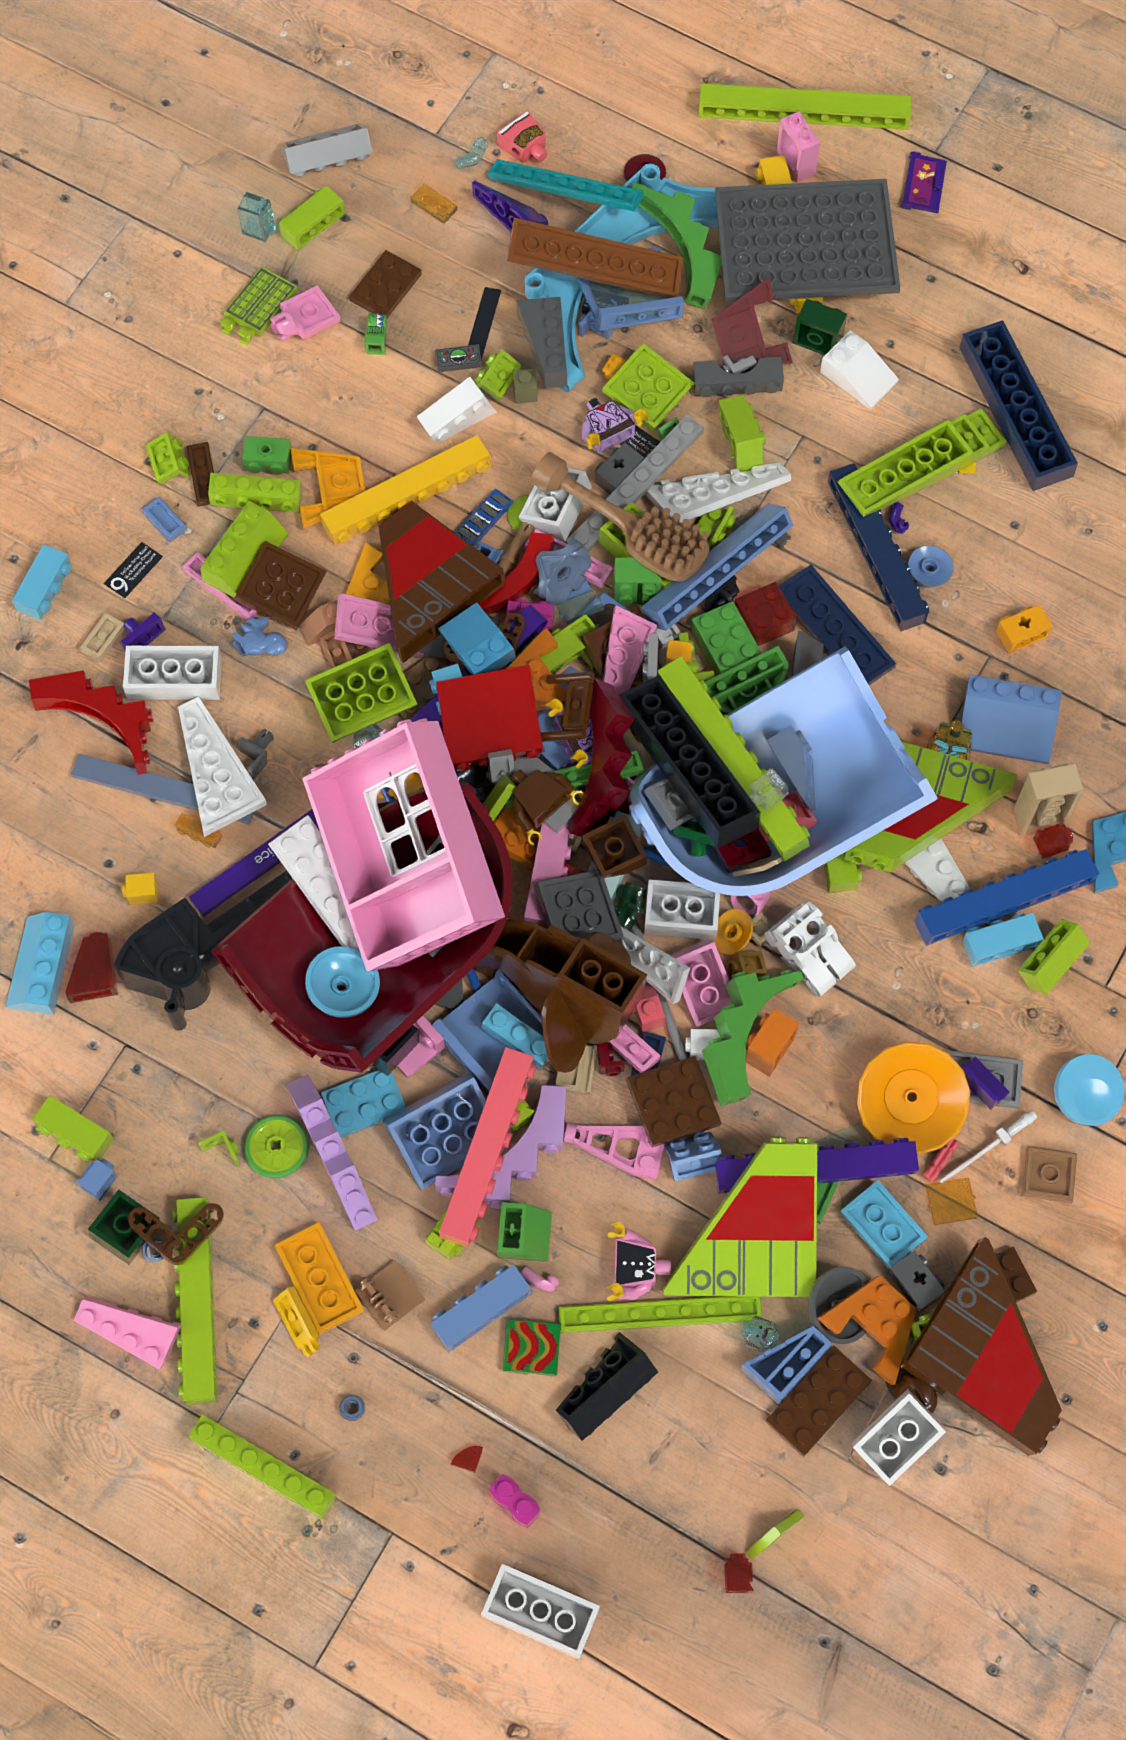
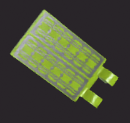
[220,266,298,346]

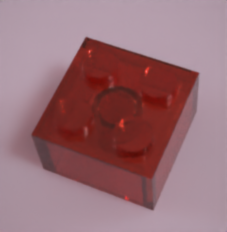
[734,581,797,647]

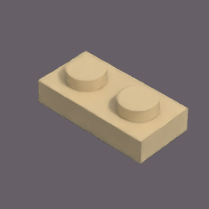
[80,613,125,662]

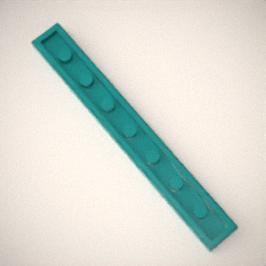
[487,159,644,212]

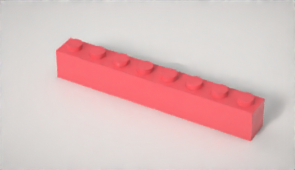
[439,1047,537,1247]

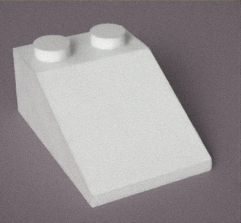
[820,330,899,410]

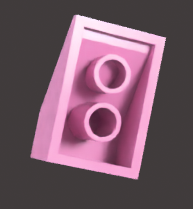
[670,939,732,1027]

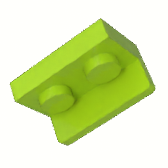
[474,349,522,401]
[145,432,190,484]
[697,505,736,551]

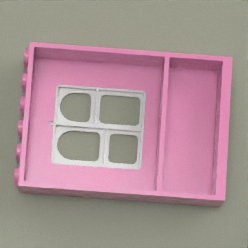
[302,718,505,972]

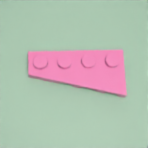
[602,605,657,694]

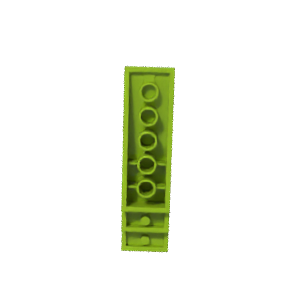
[838,408,1007,517]

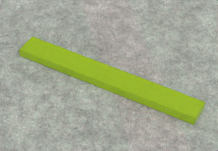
[559,1296,763,1334]

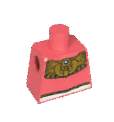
[497,110,548,162]

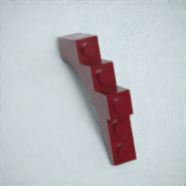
[567,679,635,837]

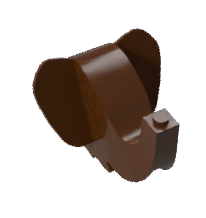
[474,919,647,1073]

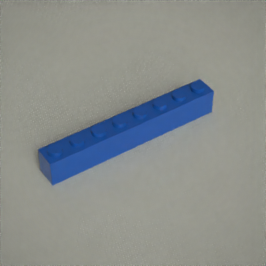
[914,849,1100,946]

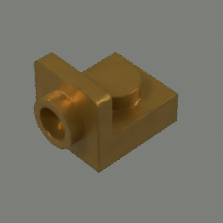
[726,951,768,980]

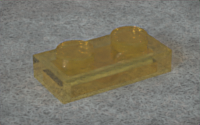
[411,183,458,224]

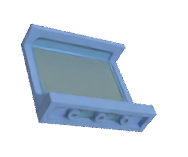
[577,247,685,331]

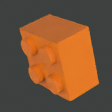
[746,1008,799,1077]

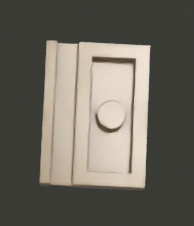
[555,1045,597,1095]

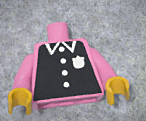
[606,1222,671,1301]

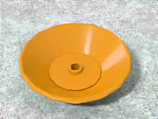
[857,1041,970,1155]

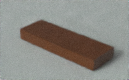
[186,442,214,507]

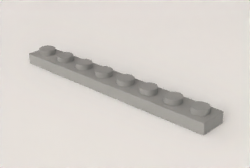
[566,415,704,552]

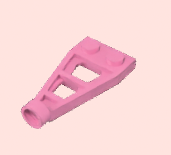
[563,1123,665,1181]

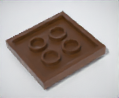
[235,541,327,630]
[626,1056,722,1148]

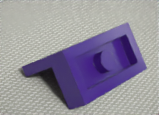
[961,1056,1010,1110]

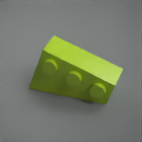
[718,395,766,472]

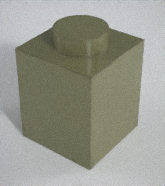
[513,369,538,404]

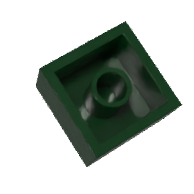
[793,298,847,355]
[88,1189,160,1265]

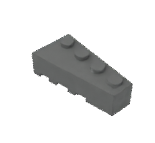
[517,297,567,388]

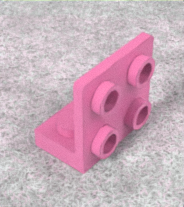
[397,1016,445,1078]

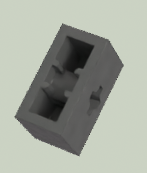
[595,443,645,494]
[888,1250,946,1314]

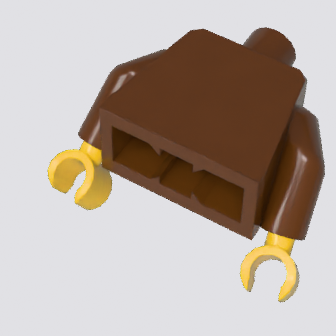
[511,770,584,845]

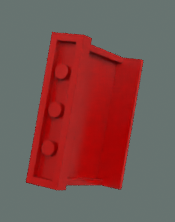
[436,665,545,771]

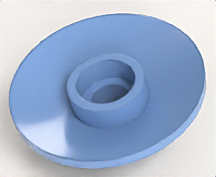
[908,546,953,587]

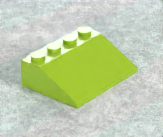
[305,643,418,743]

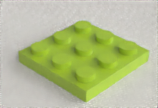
[602,343,695,432]

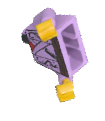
[582,398,649,454]

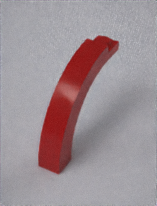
[479,532,555,615]

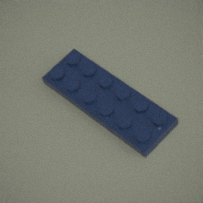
[775,565,896,685]

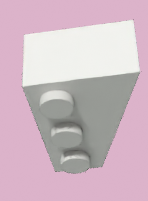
[417,377,497,444]

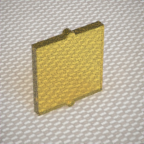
[926,1178,978,1225]

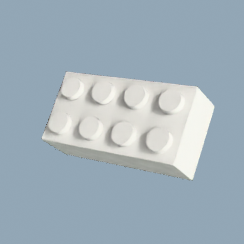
[123,646,222,700]
[481,1564,600,1660]

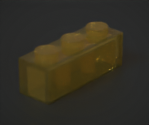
[175,813,222,848]

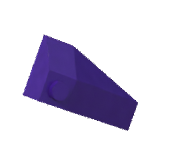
[472,181,548,232]

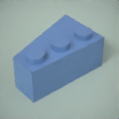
[741,1326,832,1405]

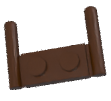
[541,671,594,742]

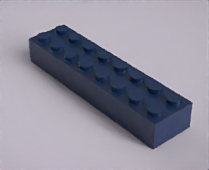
[960,320,1078,491]

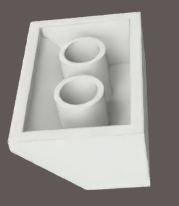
[519,468,592,541]

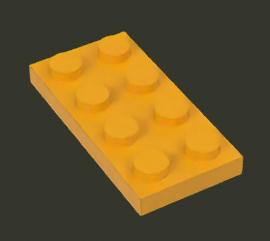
[274,1222,364,1335]

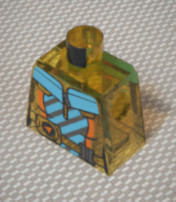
[926,721,973,760]

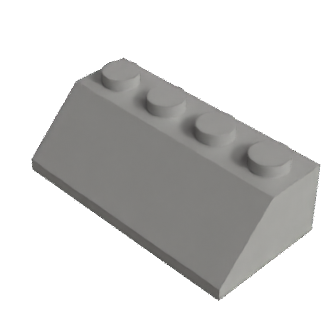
[280,123,373,176]

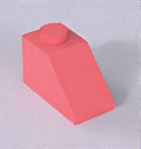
[634,982,666,1033]

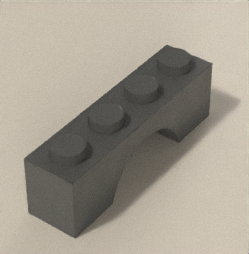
[693,357,784,397]

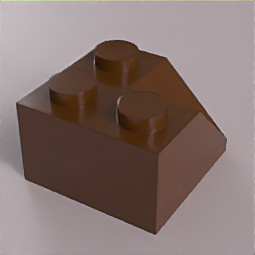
[582,815,647,878]

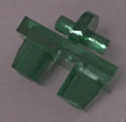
[613,882,646,930]

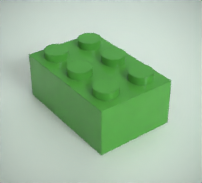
[691,601,762,676]

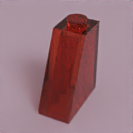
[65,932,118,1003]

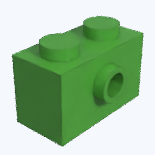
[242,436,292,475]

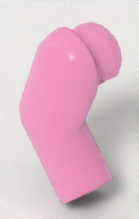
[521,1266,559,1292]

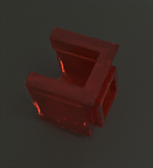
[1033,824,1073,859]
[724,1553,754,1594]

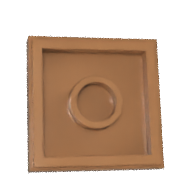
[1022,1146,1077,1204]

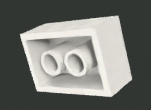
[644,879,720,940]
[852,1389,946,1486]

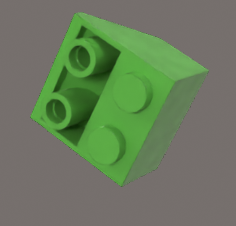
[614,558,661,605]
[497,1202,552,1262]

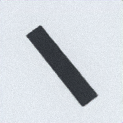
[468,287,501,361]

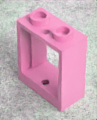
[777,111,820,182]

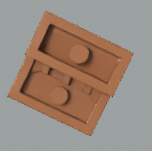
[319,630,376,668]

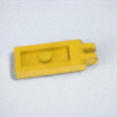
[273,1286,320,1357]

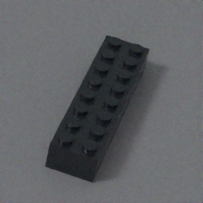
[619,676,761,849]

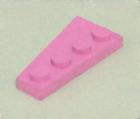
[74,1296,182,1370]

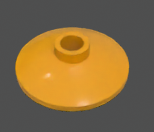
[712,909,753,955]

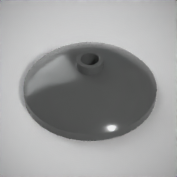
[808,1267,869,1344]

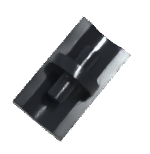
[702,575,740,612]

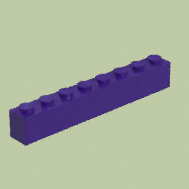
[715,1138,919,1194]

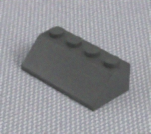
[791,631,827,677]

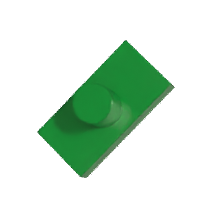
[673,820,715,857]

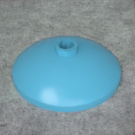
[305,947,380,1017]

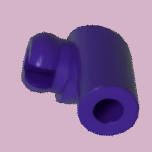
[888,502,909,534]

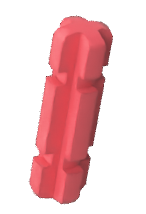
[923,1138,959,1182]

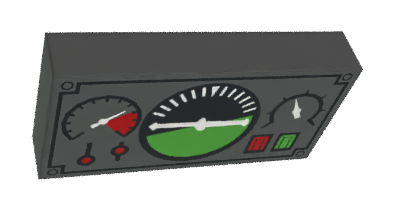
[435,344,482,372]

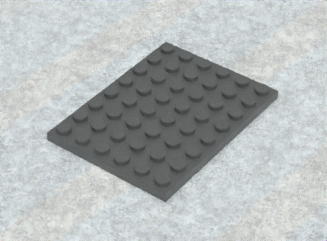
[715,179,900,302]

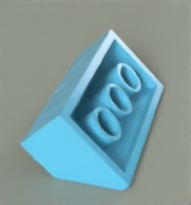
[6,912,75,1015]

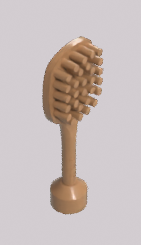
[531,452,709,582]

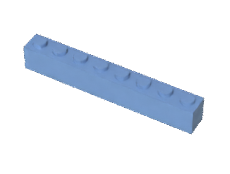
[641,503,794,631]

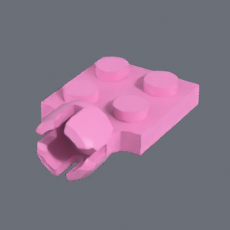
[270,285,340,340]

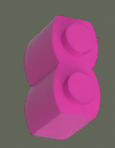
[490,1474,540,1528]

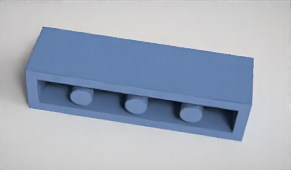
[431,1265,532,1352]

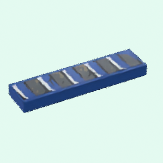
[455,488,513,546]

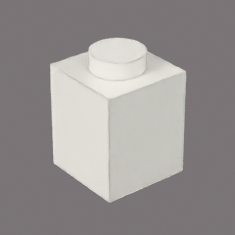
[685,1029,720,1060]

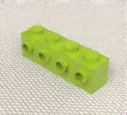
[208,473,302,513]

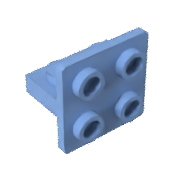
[664,1131,722,1181]

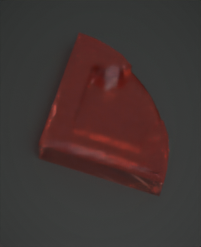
[451,1446,484,1473]

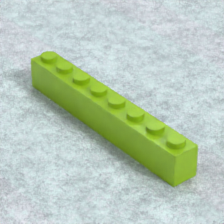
[173,1197,218,1405]

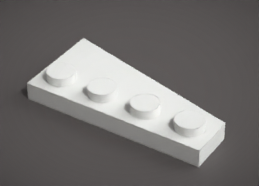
[616,926,690,1005]

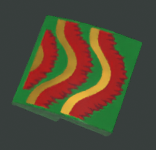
[502,1320,561,1377]

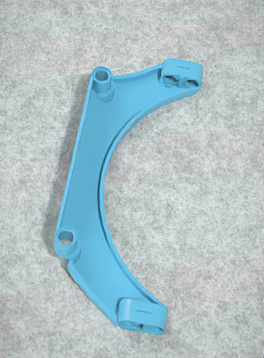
[525,164,730,392]

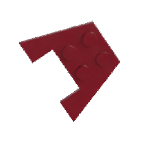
[711,278,793,364]

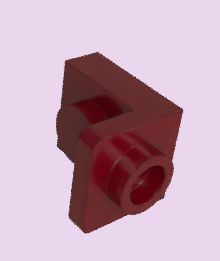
[597,1042,625,1076]

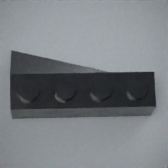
[555,1332,658,1441]

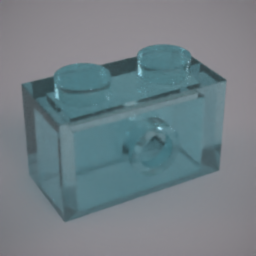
[237,192,276,242]

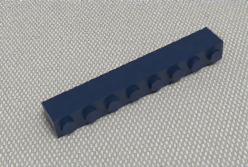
[828,463,929,631]

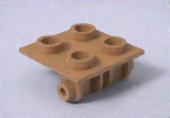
[355,1260,425,1331]

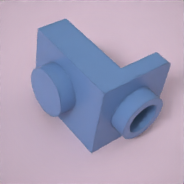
[578,310,613,340]

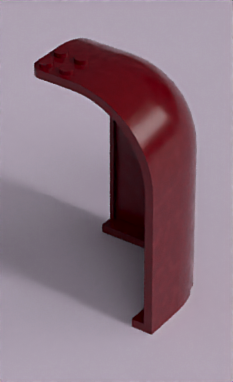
[211,782,513,1073]

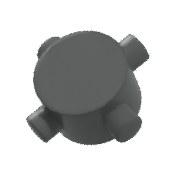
[774,532,791,548]

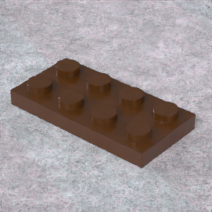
[765,1346,872,1457]

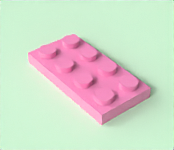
[334,594,425,658]

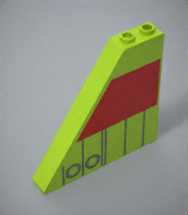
[845,741,1017,873]
[663,1137,817,1297]

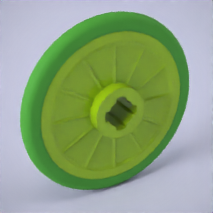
[244,1115,309,1178]

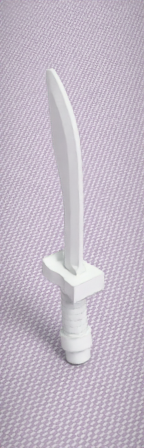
[940,1110,1037,1183]

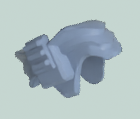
[533,537,592,603]

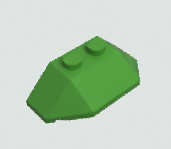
[705,646,789,714]

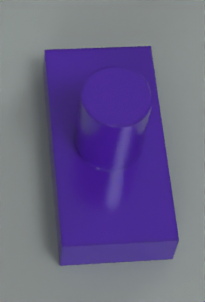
[120,612,166,652]

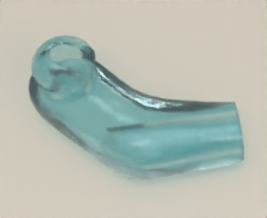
[455,137,488,169]

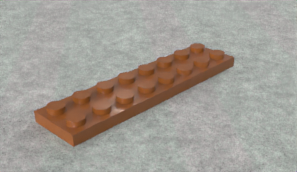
[507,218,683,298]

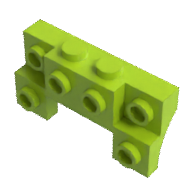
[540,614,596,675]

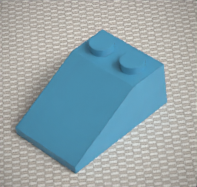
[438,603,516,675]

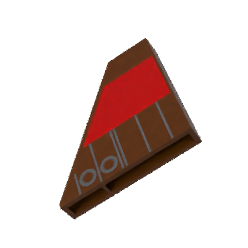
[378,501,505,663]
[901,1237,1062,1456]

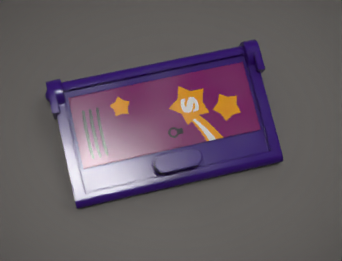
[901,151,947,213]

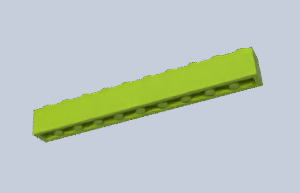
[699,83,911,130]
[657,656,810,861]

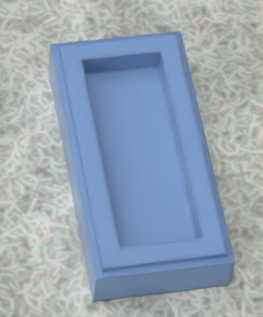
[142,496,187,543]

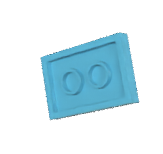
[321,1070,406,1138]
[840,1180,928,1269]

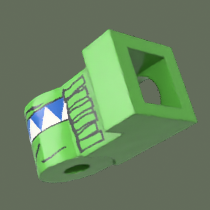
[364,313,387,355]

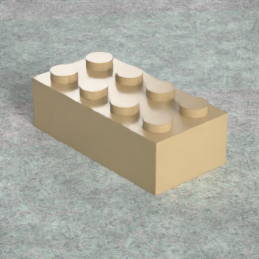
[1013,763,1084,836]

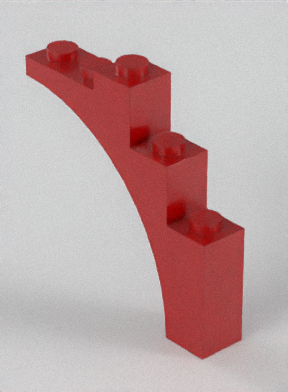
[29,670,154,775]

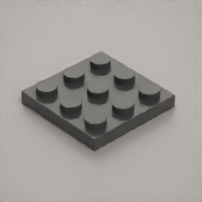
[534,870,623,940]

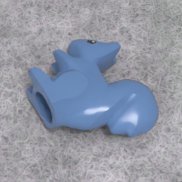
[231,617,288,657]

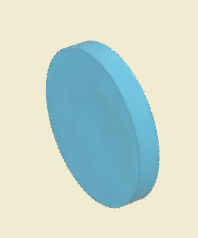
[1054,1054,1124,1126]

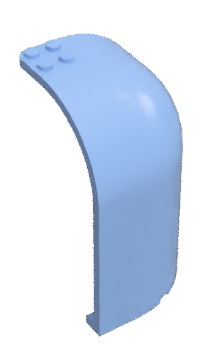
[629,646,938,896]

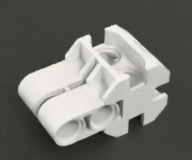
[764,901,856,997]

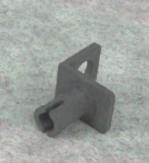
[239,729,274,781]

